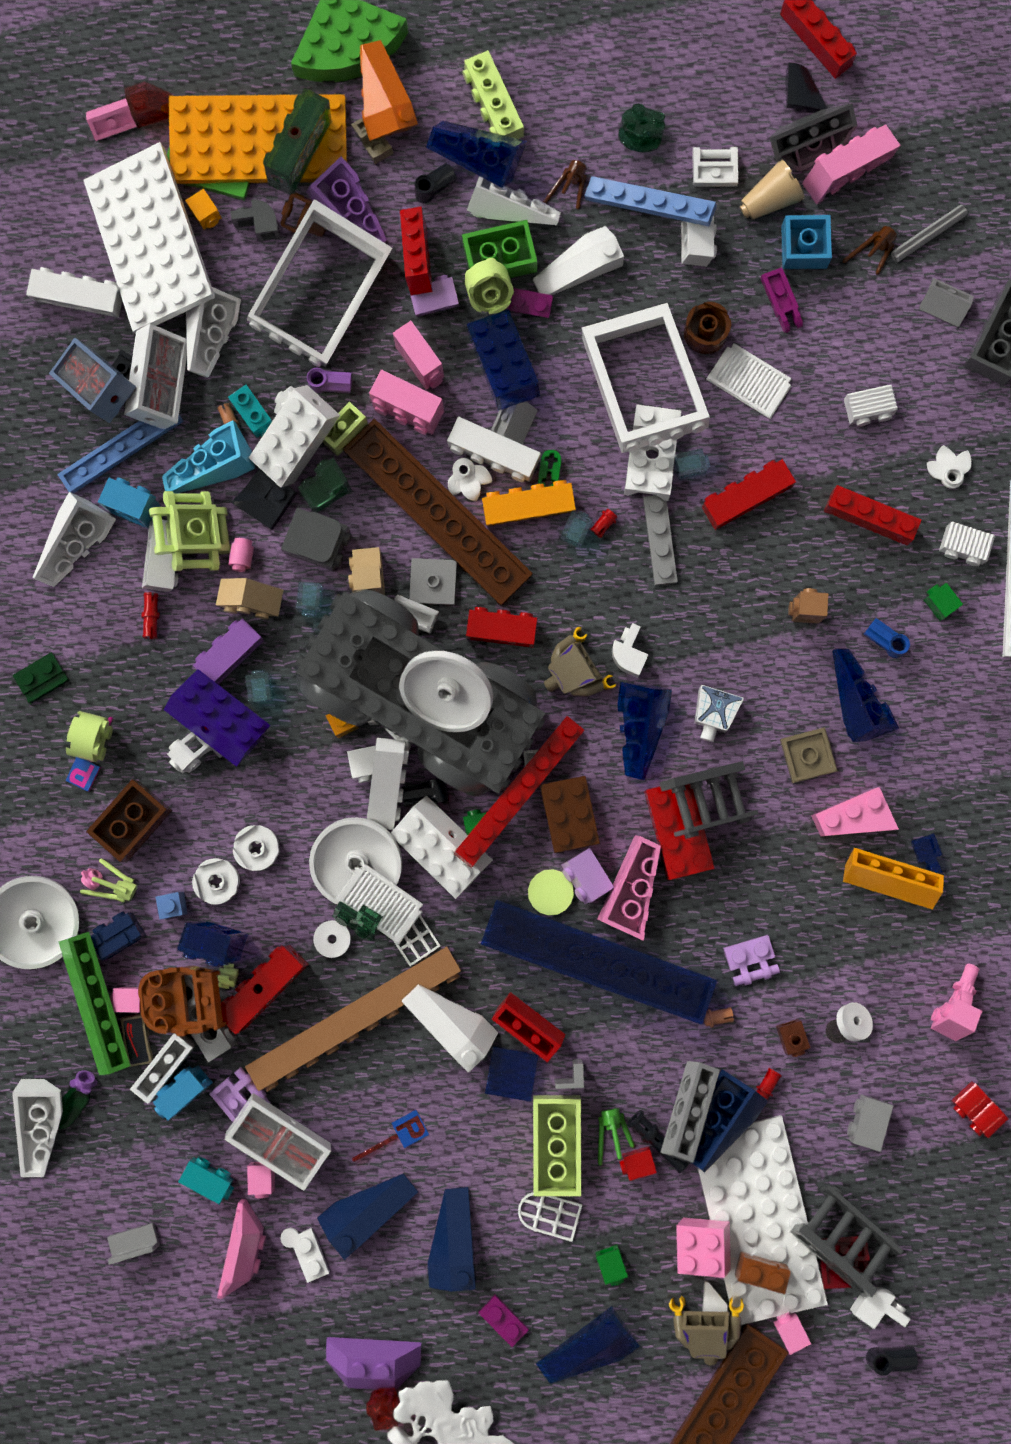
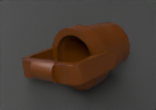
[280,192,327,238]

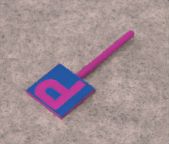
[66,717,113,792]

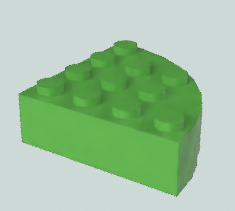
[291,0,408,82]

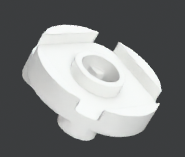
[233,825,280,871]
[192,858,240,905]

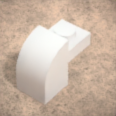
[612,623,648,678]
[850,1287,910,1329]

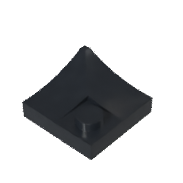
[231,468,297,530]

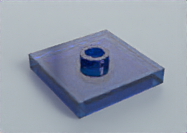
[485,1046,538,1102]

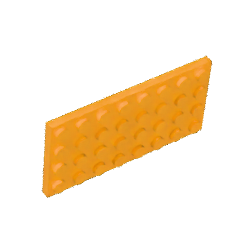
[169,94,347,184]

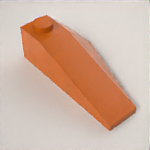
[360,40,418,141]

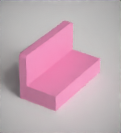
[86,98,137,141]

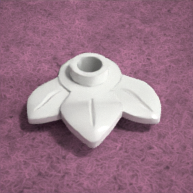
[927,445,971,489]
[448,458,492,501]

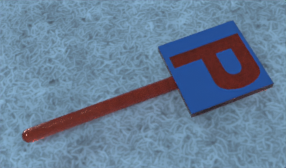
[352,1110,429,1162]

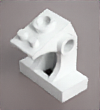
[167,732,222,773]

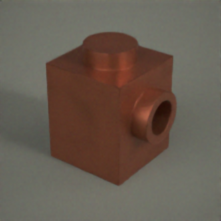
[776,1019,810,1057]

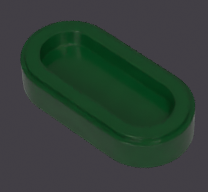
[58,1088,90,1129]

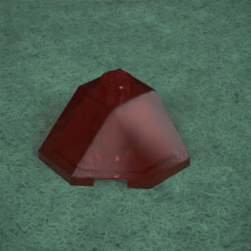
[124,81,173,128]

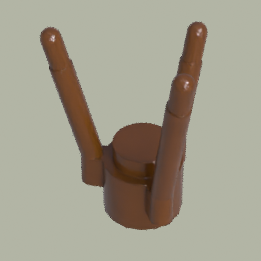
[542,160,587,209]
[842,226,897,275]

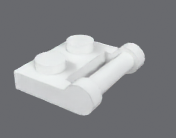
[692,147,738,187]

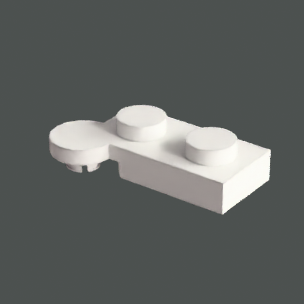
[280,1227,330,1283]

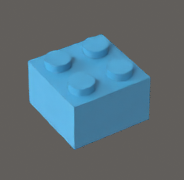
[781,215,832,269]
[98,477,160,529]

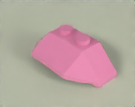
[217,1199,266,1299]

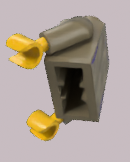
[544,627,616,696]
[669,1296,744,1365]

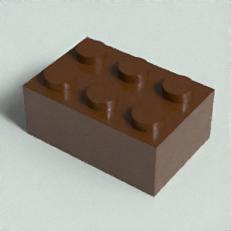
[540,776,600,853]
[86,779,173,862]

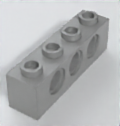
[184,965,238,1062]
[660,1061,720,1163]

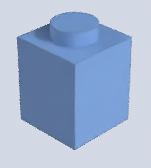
[155,892,188,920]

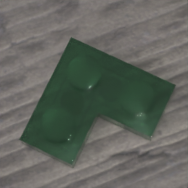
[332,901,383,941]

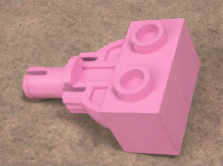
[931,964,982,1041]

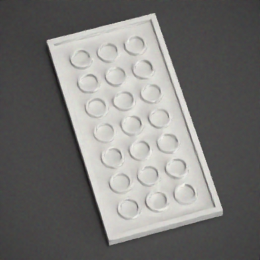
[83,142,215,334]
[698,1115,828,1325]

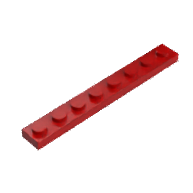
[453,716,584,868]

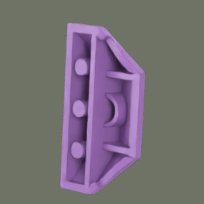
[326,1337,421,1391]

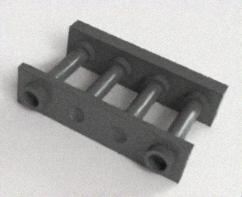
[660,761,758,839]
[790,1186,903,1297]

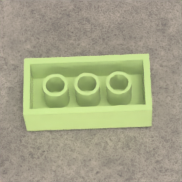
[533,1095,581,1196]

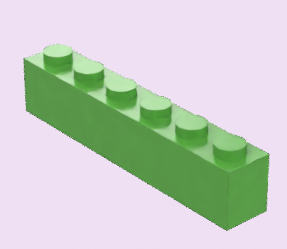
[58,932,130,1075]

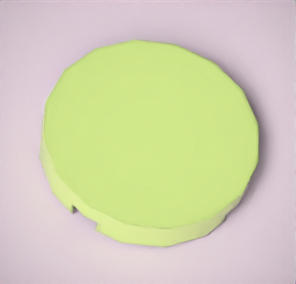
[528,869,574,915]

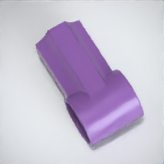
[307,368,352,394]

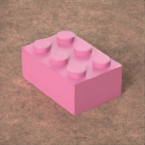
[369,370,444,435]

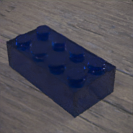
[466,309,540,411]
[177,920,248,967]

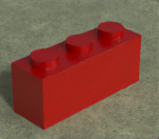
[466,607,537,648]
[492,992,566,1062]

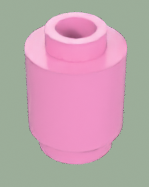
[228,538,254,572]

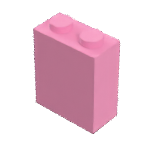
[392,321,444,390]

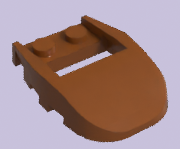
[138,966,226,1036]

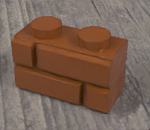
[735,1252,791,1294]

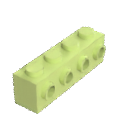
[462,51,524,147]

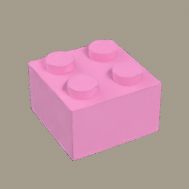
[677,1218,731,1278]

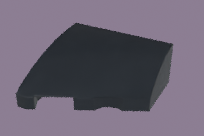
[785,62,827,113]

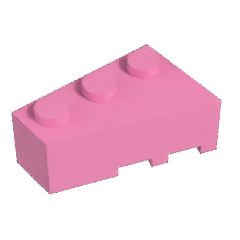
[811,787,899,836]

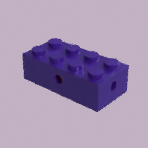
[164,669,270,767]

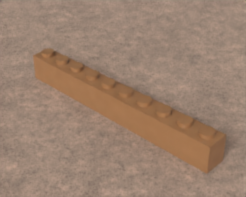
[245,946,462,1091]

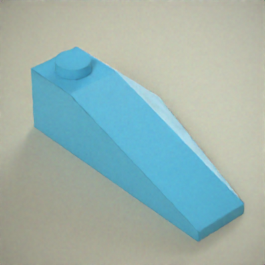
[162,420,255,493]

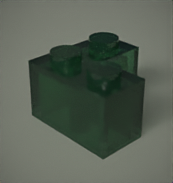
[298,458,352,513]

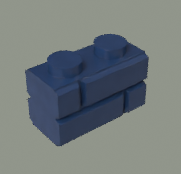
[91,911,146,961]

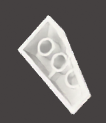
[467,170,560,225]
[533,226,624,295]
[186,287,241,378]
[33,492,116,587]
[401,984,498,1073]
[12,1079,63,1177]

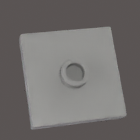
[409,558,457,606]

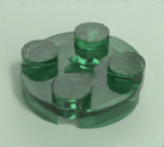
[620,103,665,143]

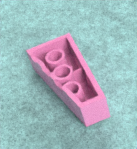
[802,125,901,204]
[597,835,661,941]

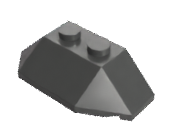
[769,103,858,172]

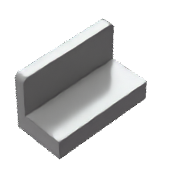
[919,278,974,327]
[491,396,537,445]
[554,1059,584,1089]
[107,1222,160,1265]

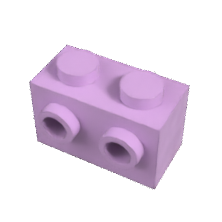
[411,275,459,317]
[561,848,614,904]

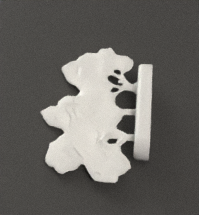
[387,1380,514,1444]

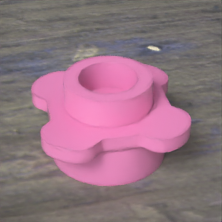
[81,868,104,890]

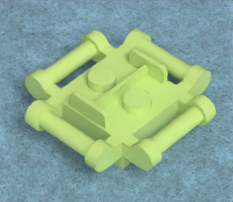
[149,491,231,571]

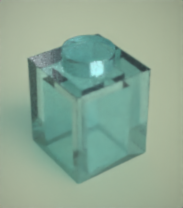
[674,448,710,481]
[561,511,593,549]
[296,582,324,617]
[245,670,275,705]

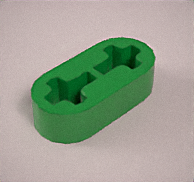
[538,450,561,487]

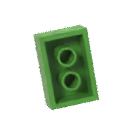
[462,220,537,278]

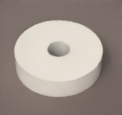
[313,920,351,958]
[836,1002,873,1042]

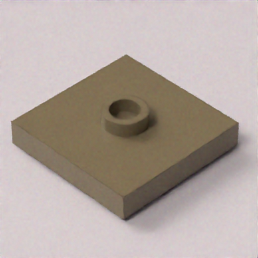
[780,727,837,783]

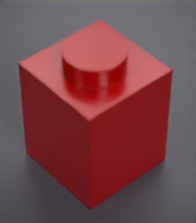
[619,1146,657,1181]

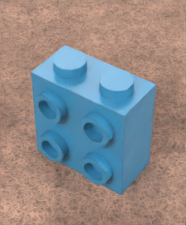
[153,1065,213,1120]

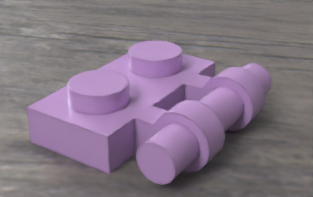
[723,935,780,986]
[210,1067,271,1122]

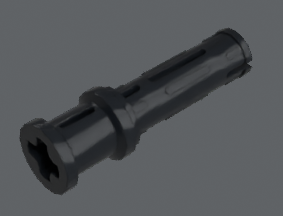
[627,1110,689,1173]

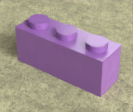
[193,618,264,685]

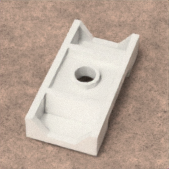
[624,405,681,501]

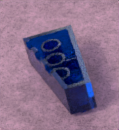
[426,121,527,188]

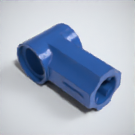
[863,618,910,658]

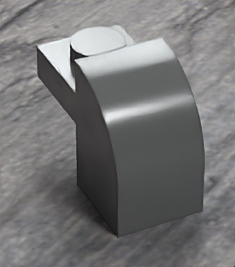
[230,199,281,242]

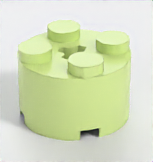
[465,258,514,314]
[66,711,113,762]

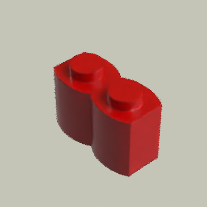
[951,1081,1008,1138]

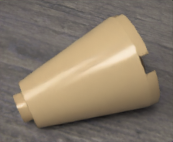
[740,160,804,220]

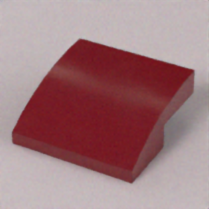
[820,1236,870,1290]

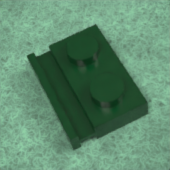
[12,652,70,704]

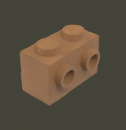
[788,588,828,624]

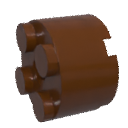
[684,301,731,354]

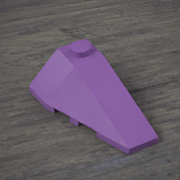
[306,156,387,242]

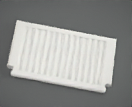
[706,343,792,419]
[335,864,423,944]

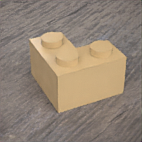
[348,547,385,595]
[216,578,283,620]

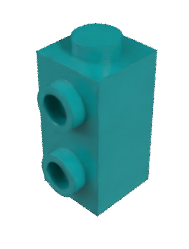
[228,385,272,438]
[178,1157,235,1204]

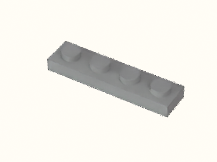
[643,495,678,586]

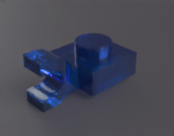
[911,833,942,874]

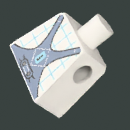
[695,685,743,742]

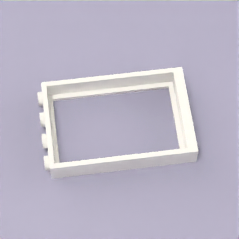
[247,199,392,367]
[582,303,710,453]

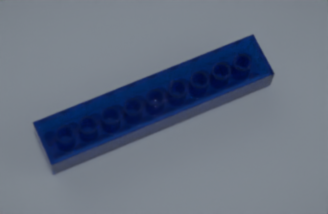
[481,900,717,1025]

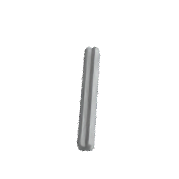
[891,205,968,262]

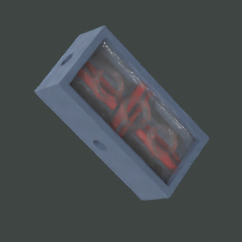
[49,338,136,423]

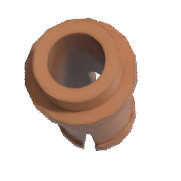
[218,403,240,429]
[703,1007,734,1028]

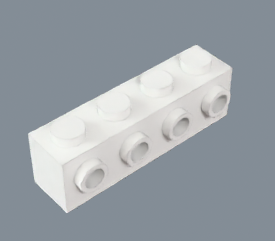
[26,267,122,318]
[447,417,541,482]
[367,738,409,830]

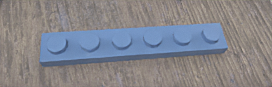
[584,176,717,226]
[57,415,184,493]

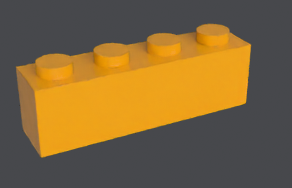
[482,480,576,526]
[843,848,944,910]

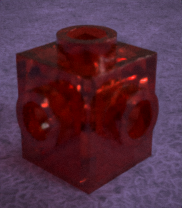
[366,1387,400,1431]

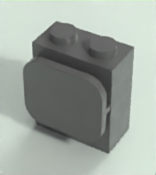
[281,508,352,572]

